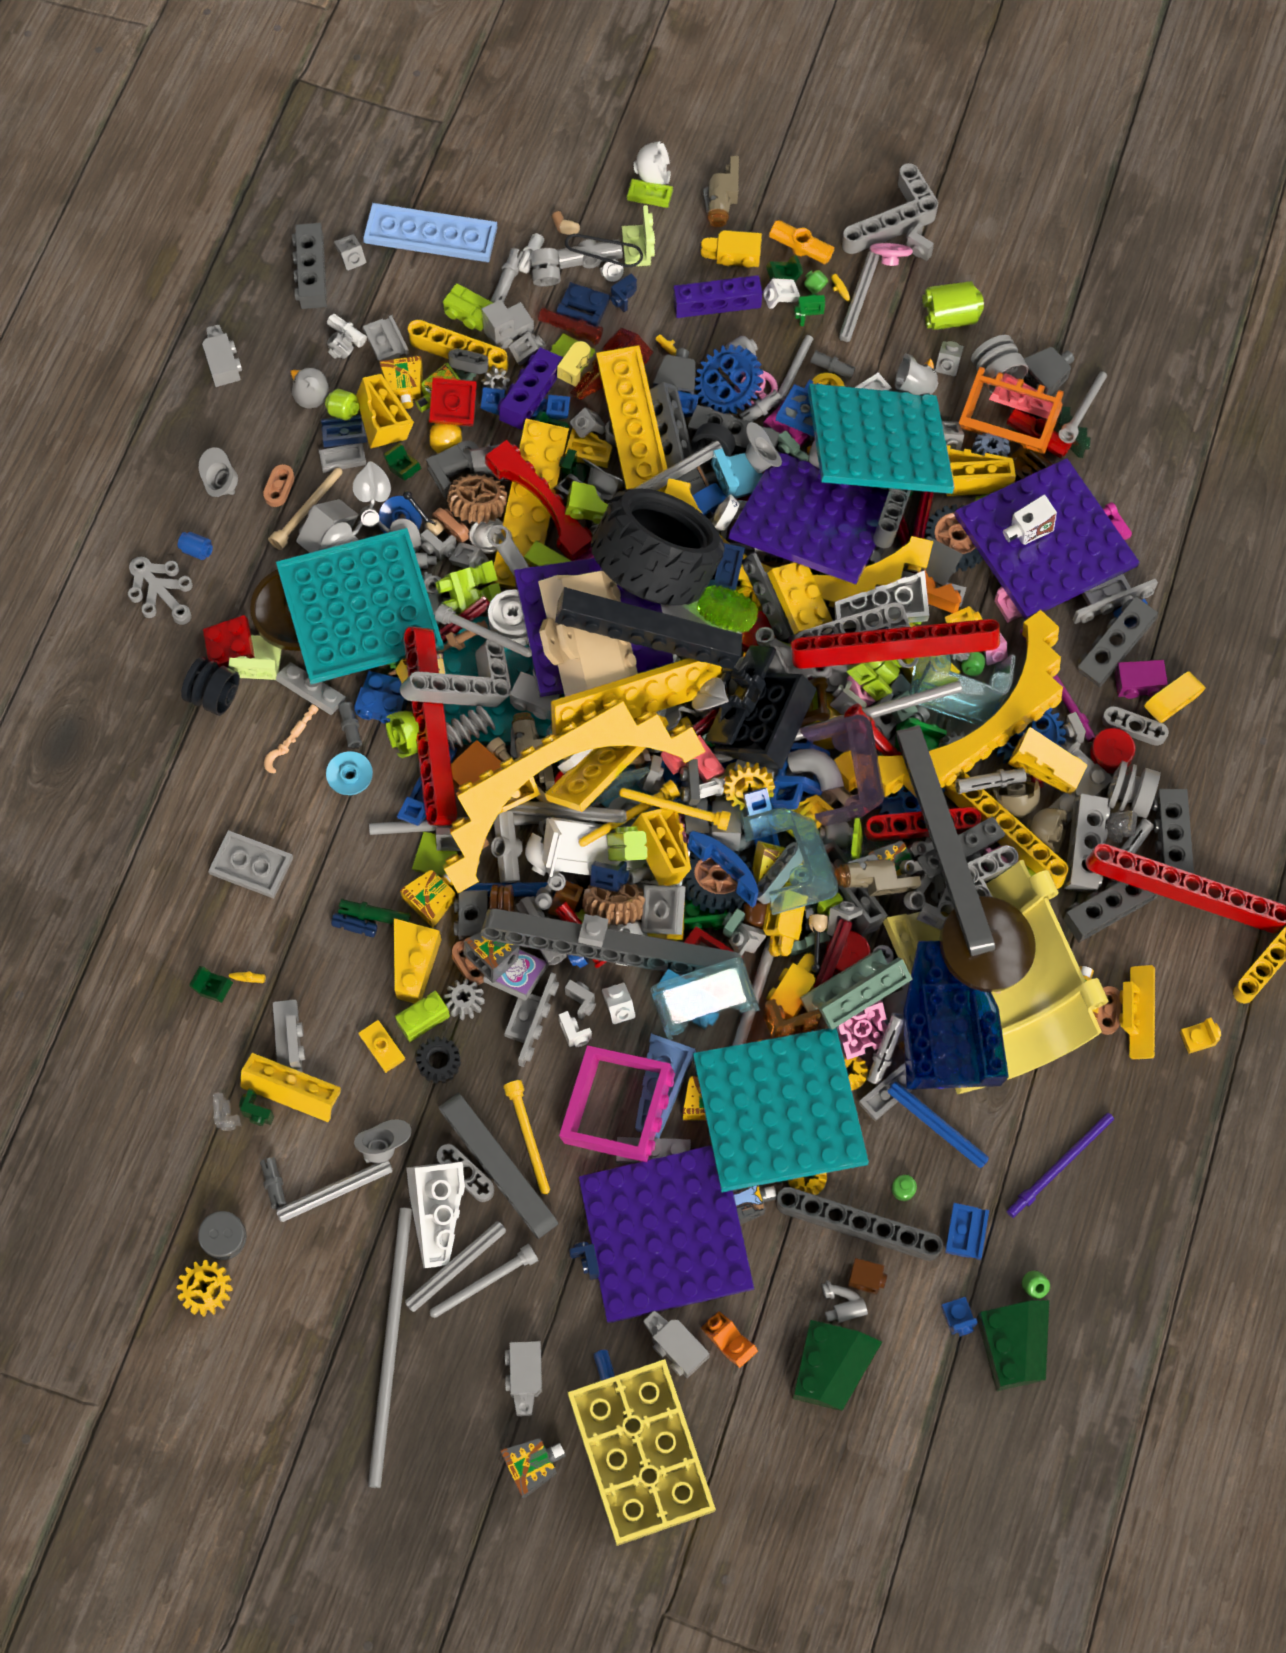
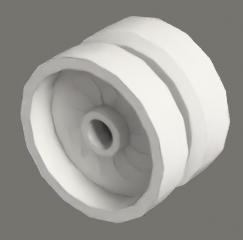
[488,589,528,646]

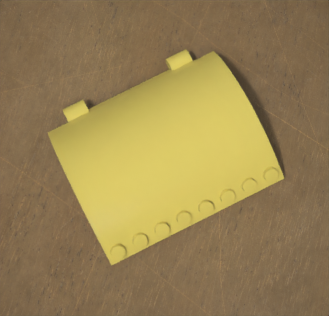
[883,860,1108,1094]

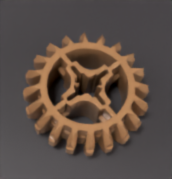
[447,473,508,525]
[582,882,645,926]

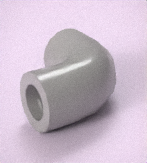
[788,748,844,792]

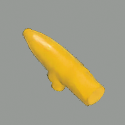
[831,274,850,302]
[655,335,677,356]
[229,971,266,983]

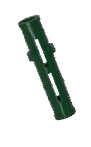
[338,899,411,925]

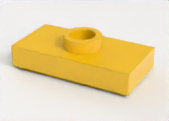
[358,1020,406,1073]

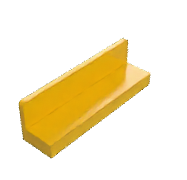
[241,1053,341,1122]

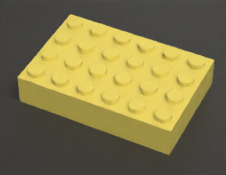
[568,1359,716,1546]

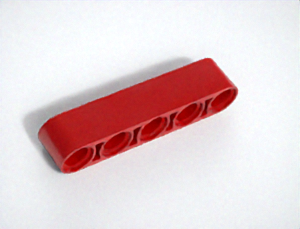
[864,807,981,842]

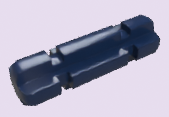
[331,913,378,937]

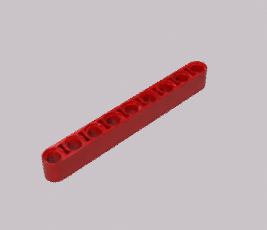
[791,619,1000,669]
[404,627,457,826]
[1086,843,1286,933]

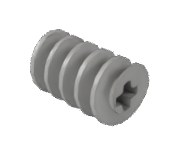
[446,706,495,751]

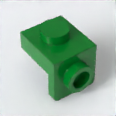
[794,294,825,326]

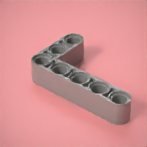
[842,163,938,254]
[795,602,919,668]
[400,639,511,707]
[967,845,1018,897]

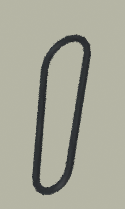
[565,233,643,268]

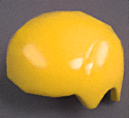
[429,423,462,453]

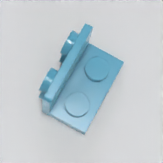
[711,448,763,499]

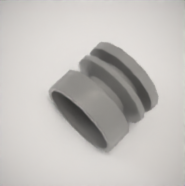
[971,335,1029,393]
[1107,761,1161,818]

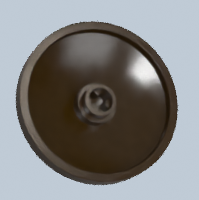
[250,569,301,651]
[940,896,1036,992]

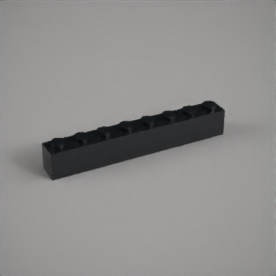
[555,587,742,669]

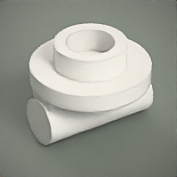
[600,260,624,282]

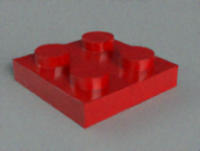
[429,377,477,427]
[203,615,255,668]

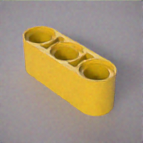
[1144,671,1206,723]

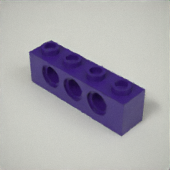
[673,275,762,318]
[498,348,563,430]

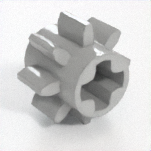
[327,332,354,359]
[481,366,510,390]

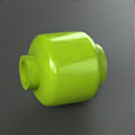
[325,389,360,420]

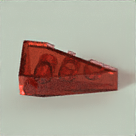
[570,328,654,400]

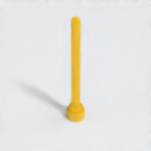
[578,780,680,847]
[619,788,731,831]
[503,1080,550,1194]

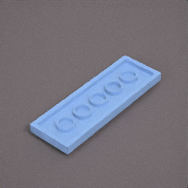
[364,203,497,262]

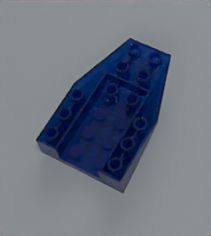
[903,941,1009,1090]

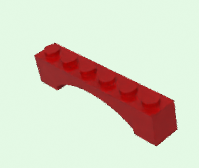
[485,440,593,561]

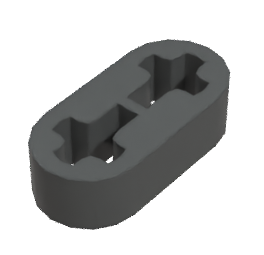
[448,349,489,374]

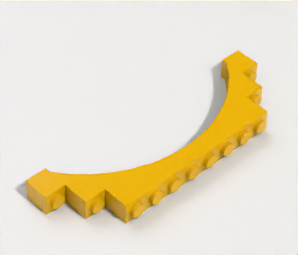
[665,478,933,608]
[834,610,1063,798]
[443,698,706,893]

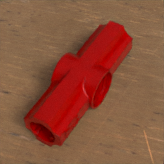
[1006,408,1072,459]

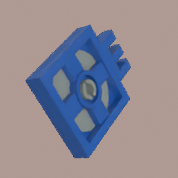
[776,380,819,437]

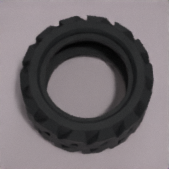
[591,488,725,606]

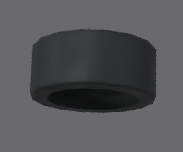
[691,422,736,464]

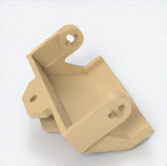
[538,571,638,697]

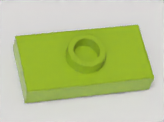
[627,179,673,208]

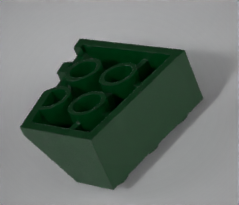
[977,1300,1050,1392]
[793,1320,882,1411]

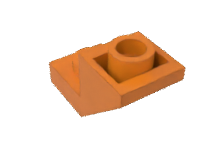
[918,570,961,613]
[701,1311,758,1368]

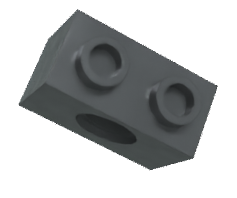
[454,890,489,941]

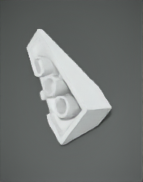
[407,1162,465,1268]

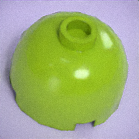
[386,710,419,758]

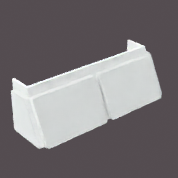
[542,817,690,886]

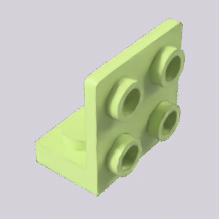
[622,205,655,266]
[229,635,282,680]

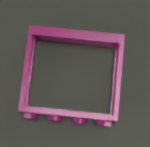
[559,1045,675,1162]

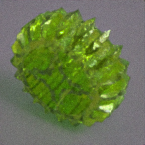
[697,585,758,633]

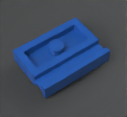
[945,1203,989,1260]

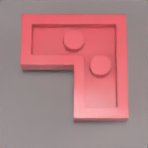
[660,735,725,783]

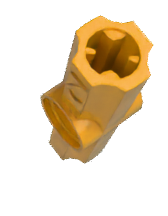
[769,220,834,264]

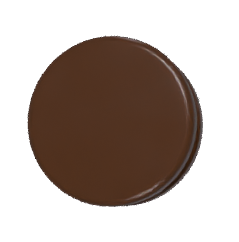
[490,884,515,912]

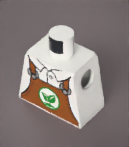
[1003,495,1057,544]

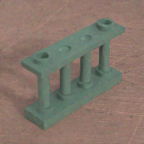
[800,949,913,1030]

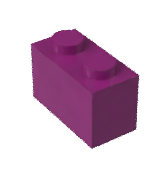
[1114,660,1168,699]

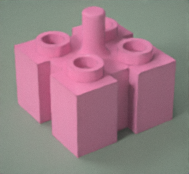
[836,1000,891,1060]

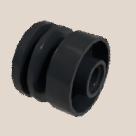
[181,656,240,716]

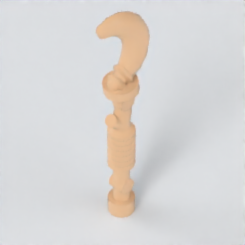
[264,704,319,773]

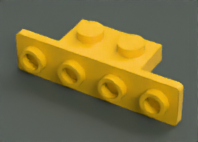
[1119,965,1155,1059]

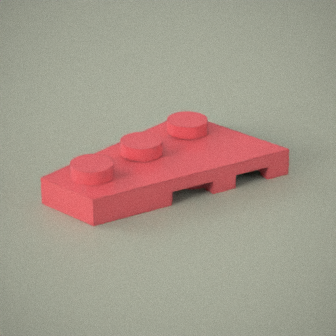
[989,372,1053,419]

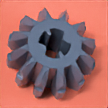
[972,432,1010,457]

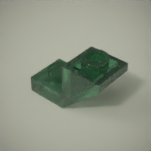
[1058,406,1091,458]

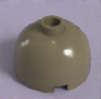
[993,777,1040,819]
[1026,808,1068,853]

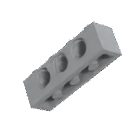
[1064,793,1110,894]

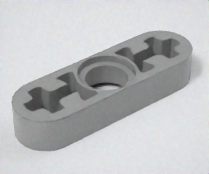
[1102,706,1169,746]
[757,842,806,904]
[437,1144,494,1202]

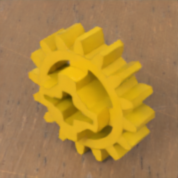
[723,762,775,810]
[177,1260,233,1316]

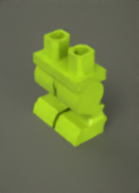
[435,560,501,615]
[846,660,901,701]

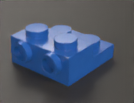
[354,671,408,724]

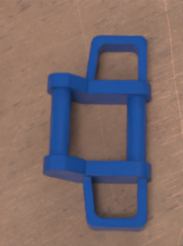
[771,736,830,810]

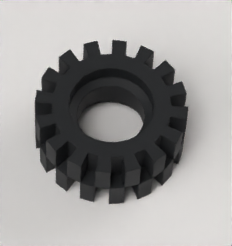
[416,1036,461,1084]

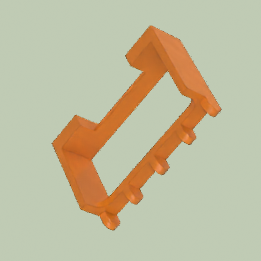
[959,367,1064,454]

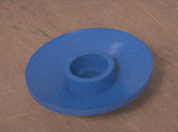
[379,496,422,534]

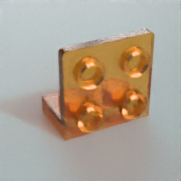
[763,999,821,1039]

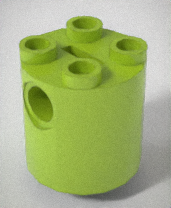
[922,281,984,330]

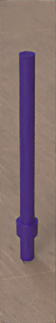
[1006,1113,1114,1218]

